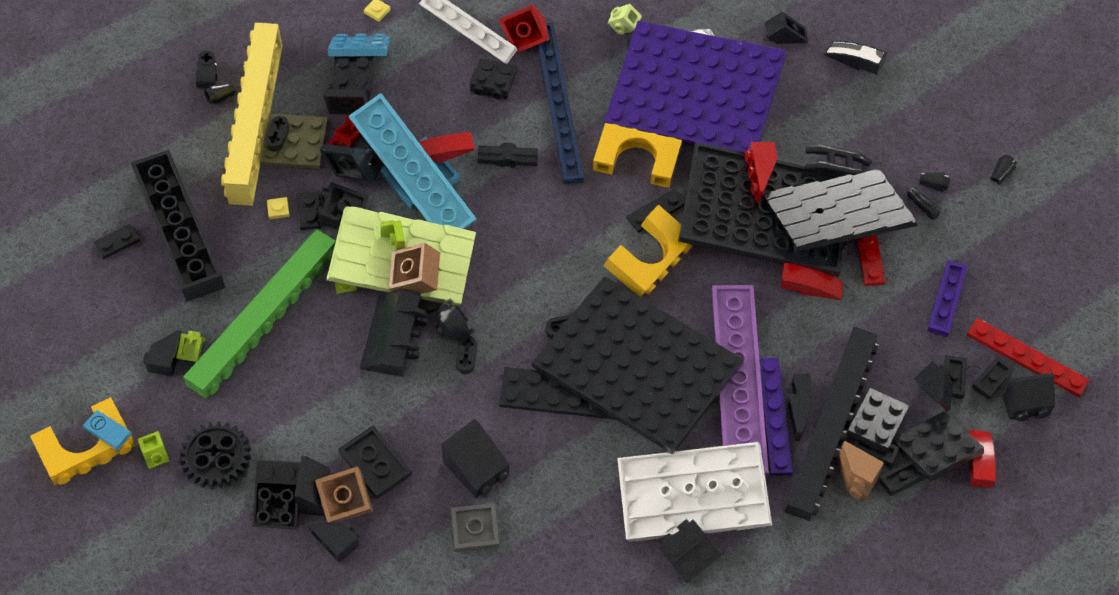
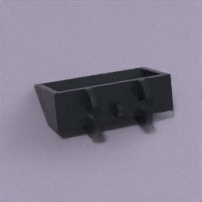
[360,289,428,377]

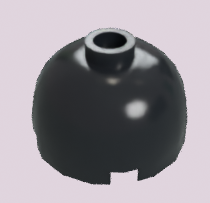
[435,298,475,341]

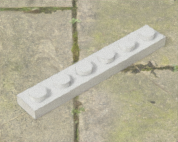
[419,0,518,64]

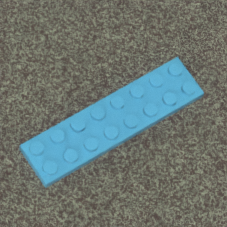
[349,93,477,229]

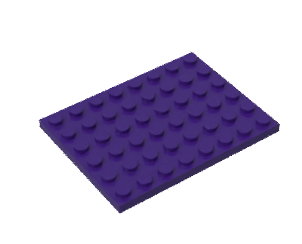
[604,21,787,153]

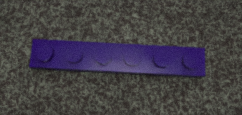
[759,358,793,476]

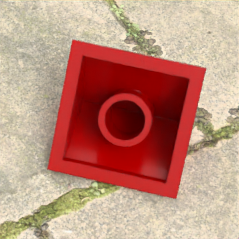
[499,4,549,54]

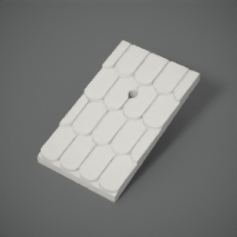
[617,442,772,542]

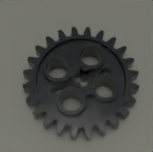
[179,421,252,489]

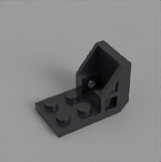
[323,56,374,114]
[320,135,384,181]

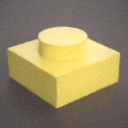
[364,0,391,22]
[267,197,289,220]

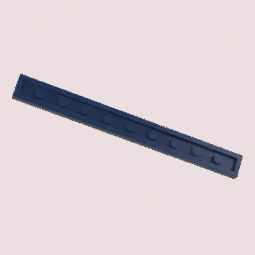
[537,22,584,184]

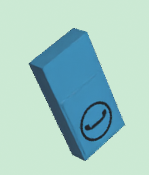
[83,410,132,451]

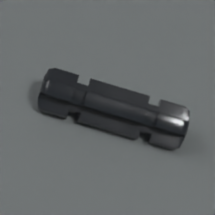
[907,187,940,220]

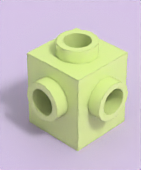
[608,4,642,35]

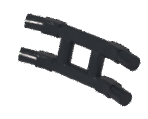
[805,145,872,176]

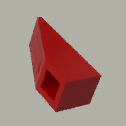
[745,142,778,203]

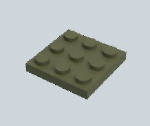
[260,113,328,169]

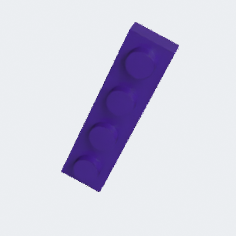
[927,260,967,337]

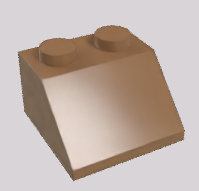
[389,243,440,294]
[837,441,884,500]
[315,466,373,523]

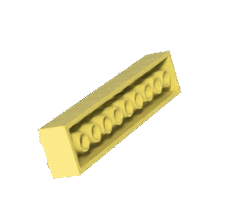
[221,23,282,206]

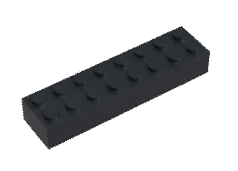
[131,150,225,302]

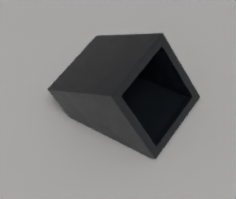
[441,419,509,498]

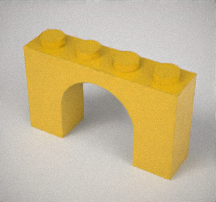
[593,123,682,188]
[603,205,693,297]
[30,397,135,485]

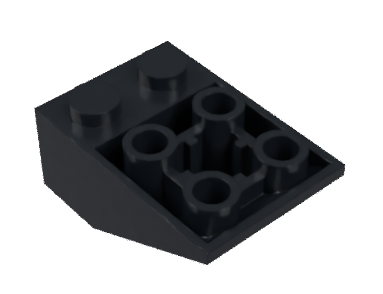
[252,459,301,529]

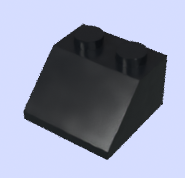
[1002,372,1055,421]
[295,456,332,516]

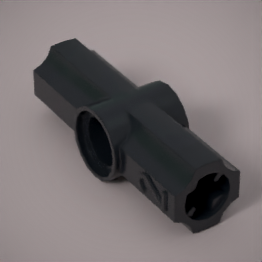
[478,143,538,168]

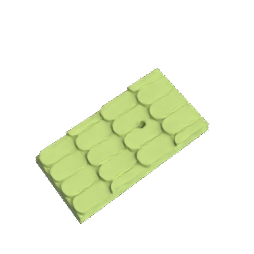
[326,206,476,306]

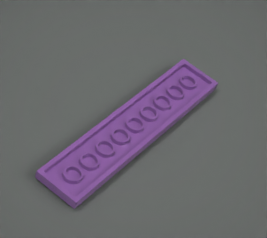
[712,285,769,476]

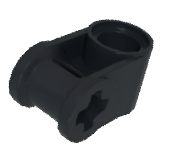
[195,50,217,88]

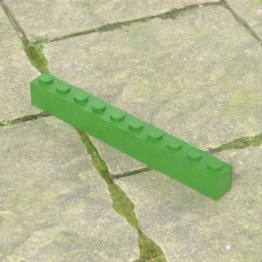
[183,229,336,399]

